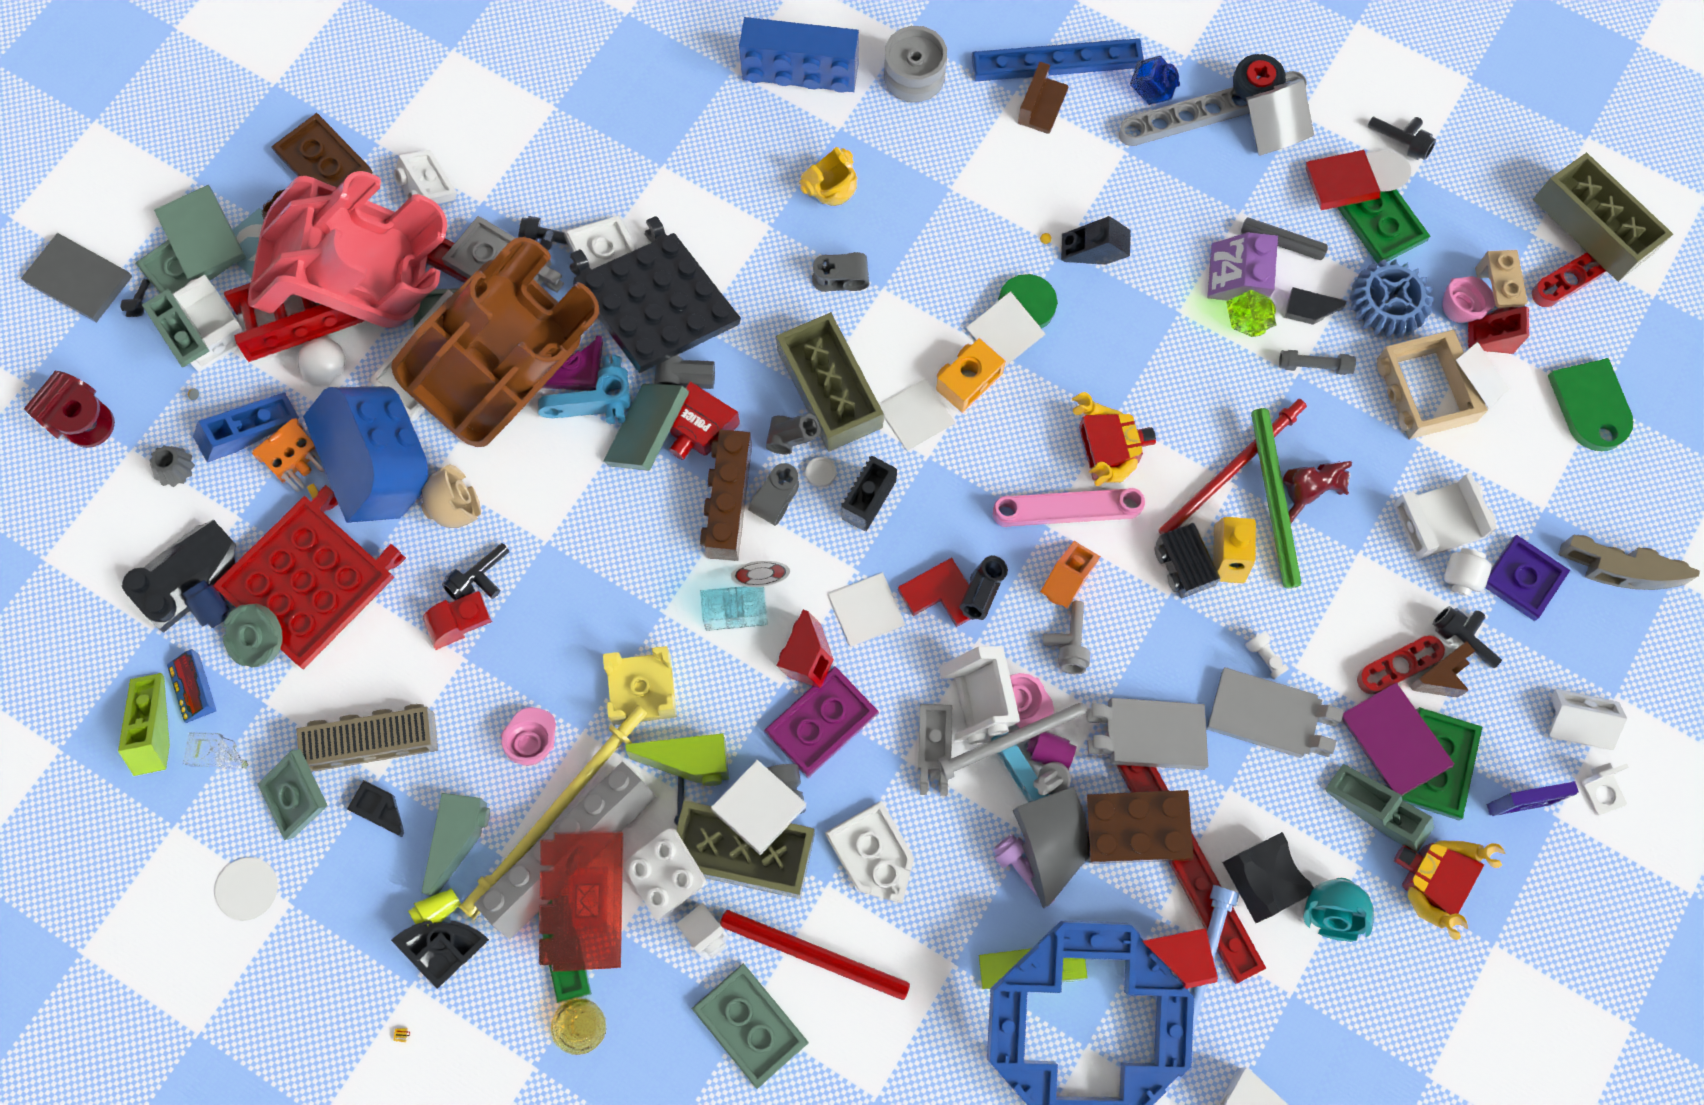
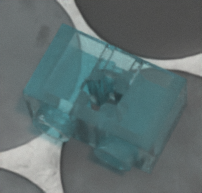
[700,586,768,631]

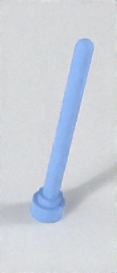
[1190,885,1240,1032]

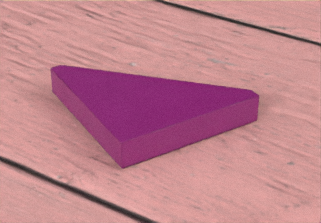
[542,336,603,391]

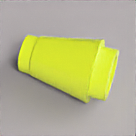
[408,888,461,926]

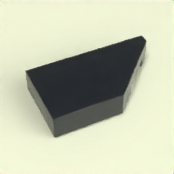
[1284,287,1347,325]
[347,780,404,837]

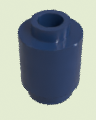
[182,580,230,629]

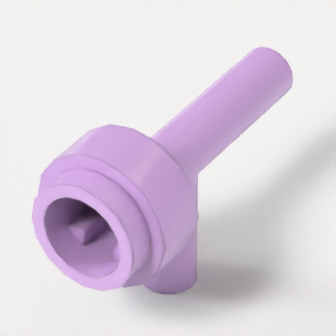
[993,834,1055,903]

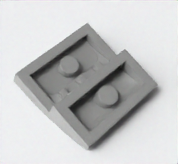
[1246,78,1315,156]

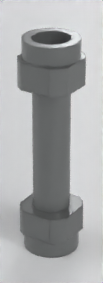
[1279,349,1356,375]

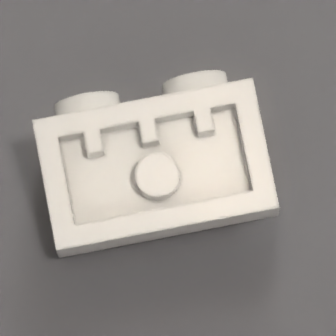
[393,149,457,204]

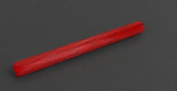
[720,910,910,1000]

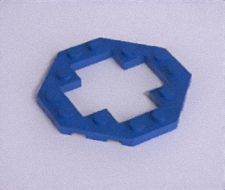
[987,921,1194,1105]

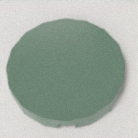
[223,604,283,668]

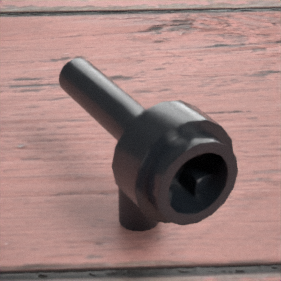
[1368,116,1437,160]
[518,215,568,250]
[442,543,510,601]
[1432,606,1502,669]

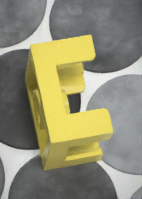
[603,646,677,725]

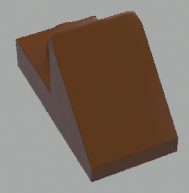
[1409,641,1475,698]

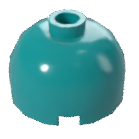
[1303,878,1374,942]

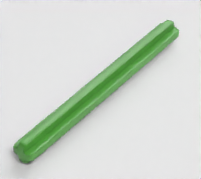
[1251,408,1302,589]

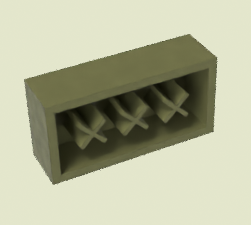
[1532,152,1674,282]
[776,312,884,452]
[676,800,815,899]

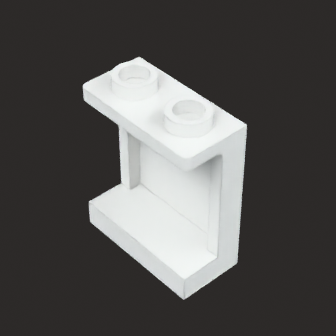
[938,646,1020,745]

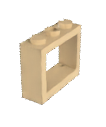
[1377,329,1488,440]

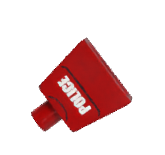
[669,382,740,460]

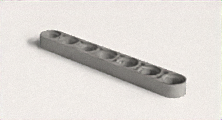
[1119,71,1307,146]

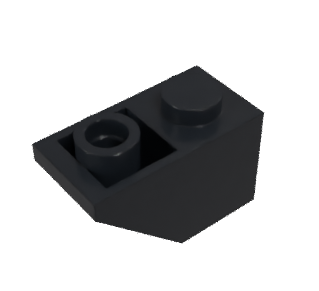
[1061,216,1131,265]

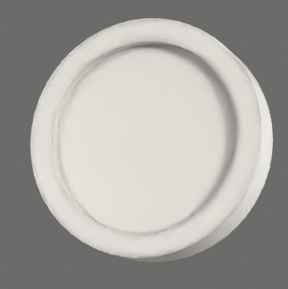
[806,457,836,488]

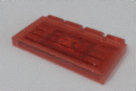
[538,830,623,972]

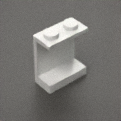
[173,275,244,372]
[1393,472,1497,560]

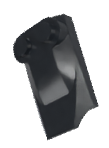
[121,519,236,633]

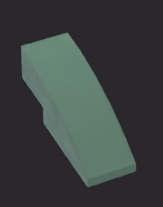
[1325,764,1434,852]

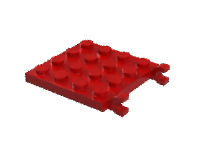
[213,485,406,670]

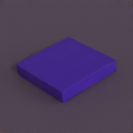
[1485,535,1571,621]
[1486,781,1579,817]

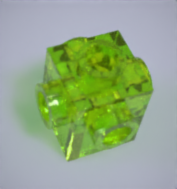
[1226,290,1277,337]

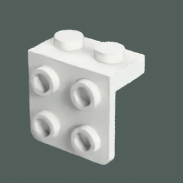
[622,828,706,921]

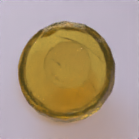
[550,999,607,1055]

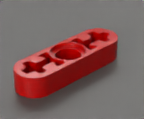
[1532,252,1606,307]
[1357,635,1445,695]

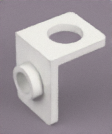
[1580,762,1629,816]

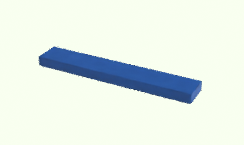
[972,38,1144,82]

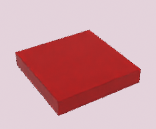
[1305,149,1381,211]

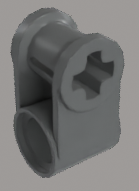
[812,252,870,292]
[748,463,799,526]

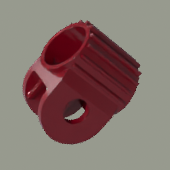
[24,370,115,448]

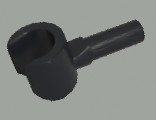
[120,279,150,317]

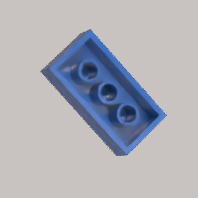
[739,17,859,93]

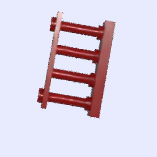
[224,283,365,363]

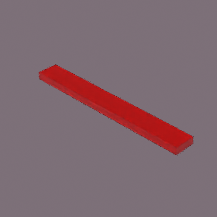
[1116,765,1266,984]

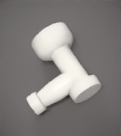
[1244,630,1289,680]

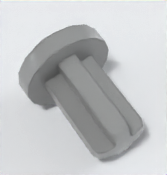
[1033,762,1071,795]

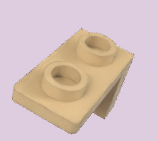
[1475,250,1528,308]

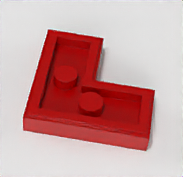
[897,557,971,628]

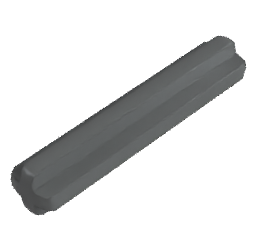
[1241,217,1328,260]

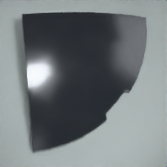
[391,921,489,989]

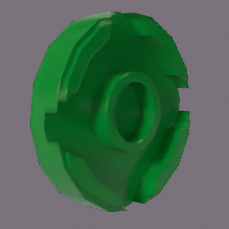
[998,274,1058,329]

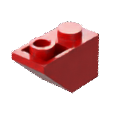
[776,609,834,688]

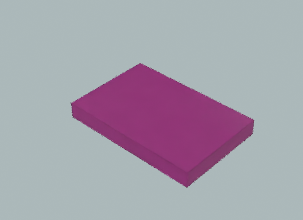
[764,666,879,779]
[1342,682,1454,796]

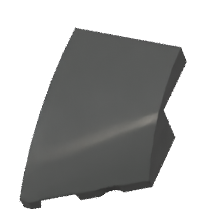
[1013,787,1089,908]

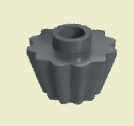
[149,445,195,487]

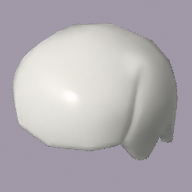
[298,337,346,386]

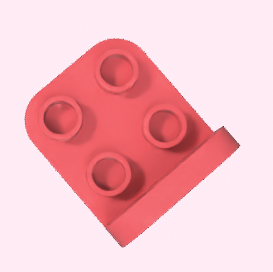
[248,171,447,328]

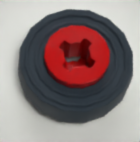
[1233,54,1286,102]

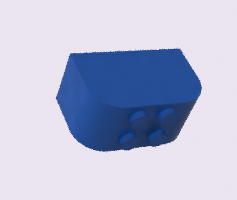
[303,386,428,523]

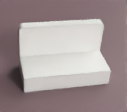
[1548,688,1628,750]

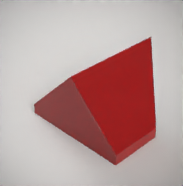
[1468,306,1530,354]
[1142,928,1218,989]

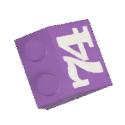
[1207,232,1278,305]

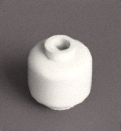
[1444,548,1492,597]

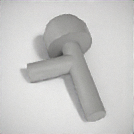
[1043,600,1091,675]

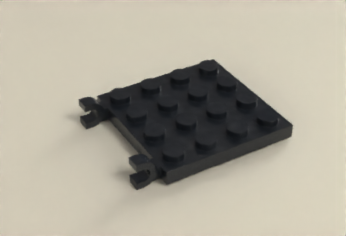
[569,216,741,373]

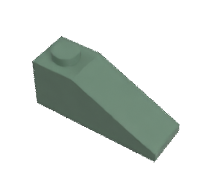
[142,289,210,368]
[421,793,490,897]

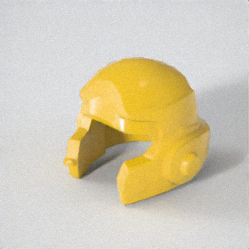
[799,147,858,206]

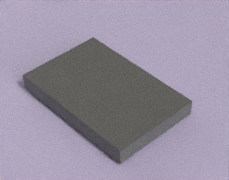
[21,233,132,323]

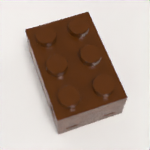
[1087,790,1193,864]

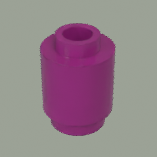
[1026,731,1077,770]

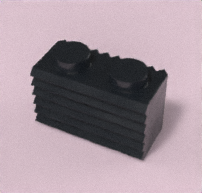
[841,456,897,532]
[1154,523,1221,599]

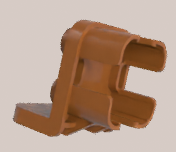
[391,237,599,447]

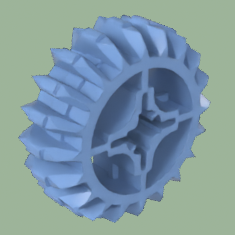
[1349,259,1434,339]

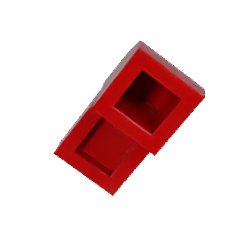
[423,591,492,650]

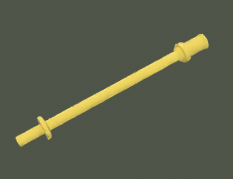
[459,705,648,920]

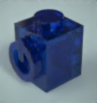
[1130,55,1180,105]

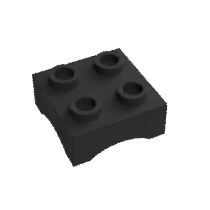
[1222,832,1314,924]

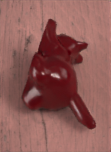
[1282,461,1352,524]

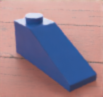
[193,392,299,463]

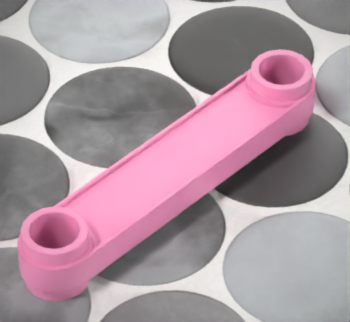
[992,488,1145,527]

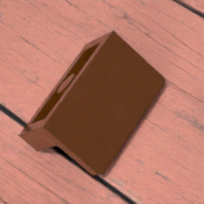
[1018,62,1069,134]

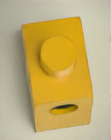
[1213,517,1256,584]

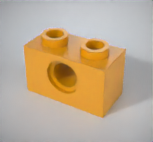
[936,338,1006,413]

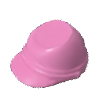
[1442,276,1495,323]
[1010,673,1054,728]
[501,707,556,766]

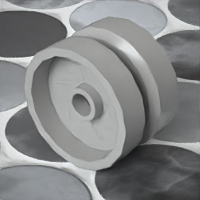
[884,25,947,103]

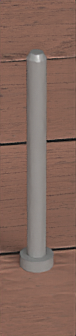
[937,703,1087,780]

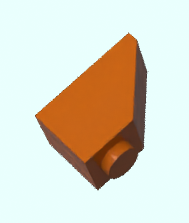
[1040,541,1101,608]

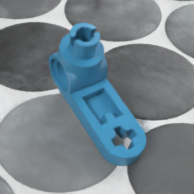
[538,355,631,424]

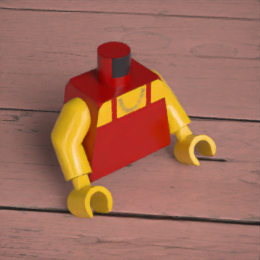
[1072,392,1156,486]
[1394,840,1506,940]

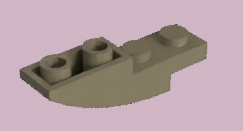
[1558,534,1701,590]

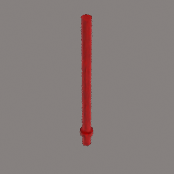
[1158,399,1307,534]

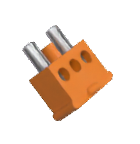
[252,418,325,492]

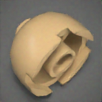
[421,464,481,528]

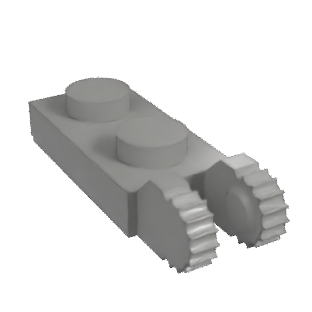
[918,704,953,796]

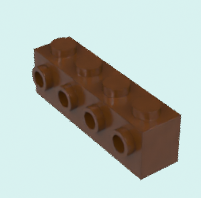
[700,429,752,561]

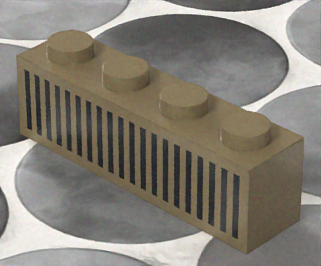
[296,704,438,772]

